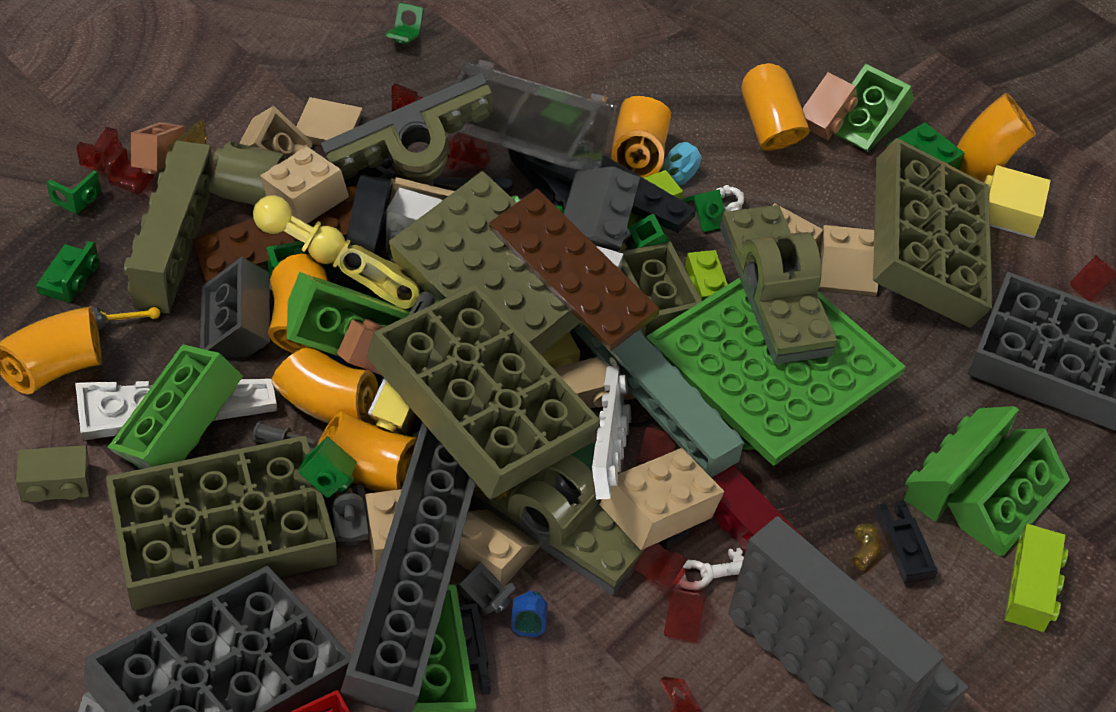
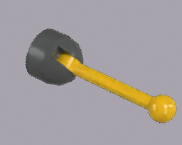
[91,307,161,330]

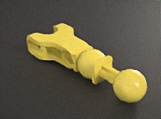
[253,195,421,309]

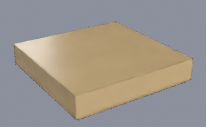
[296,97,362,146]

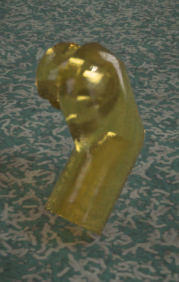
[852,523,881,570]

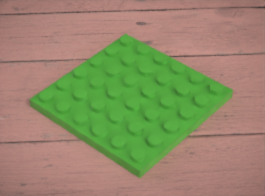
[645,278,906,466]

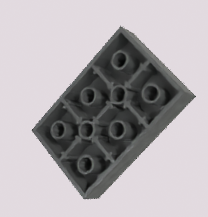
[967,272,1116,430]
[728,516,944,712]
[83,566,351,712]

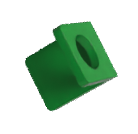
[385,2,424,44]
[46,170,101,215]
[683,189,725,232]

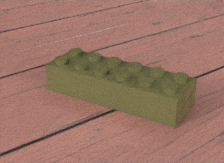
[124,140,214,314]

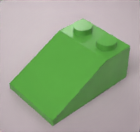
[833,64,913,152]

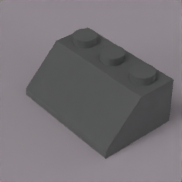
[563,167,640,252]
[200,257,270,358]

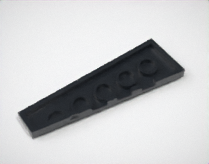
[525,129,696,233]

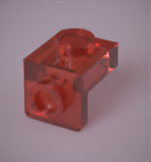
[76,127,122,172]
[446,131,490,169]
[636,427,676,466]
[634,543,687,588]

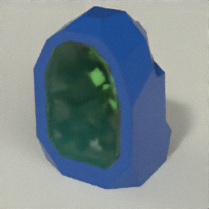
[510,590,548,637]

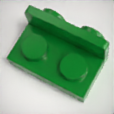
[36,241,100,303]

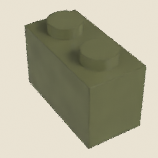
[16,445,91,502]

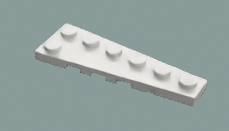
[592,365,632,500]
[75,379,277,441]

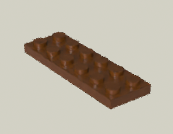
[193,185,357,283]
[489,189,659,352]

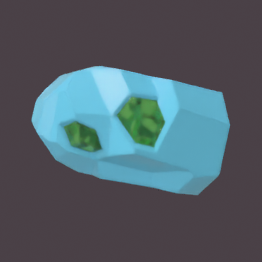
[659,142,701,186]

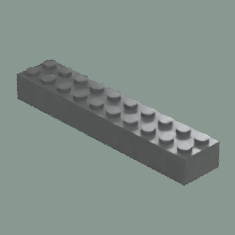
[340,422,475,712]

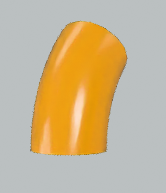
[741,63,810,151]
[957,93,1036,183]
[611,96,672,178]
[268,254,330,353]
[0,306,102,395]
[272,346,379,425]
[317,411,417,492]

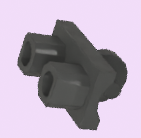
[331,484,368,547]

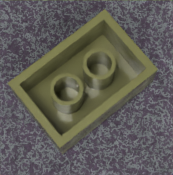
[619,241,702,337]

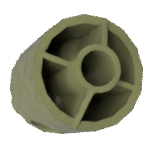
[209,141,288,205]

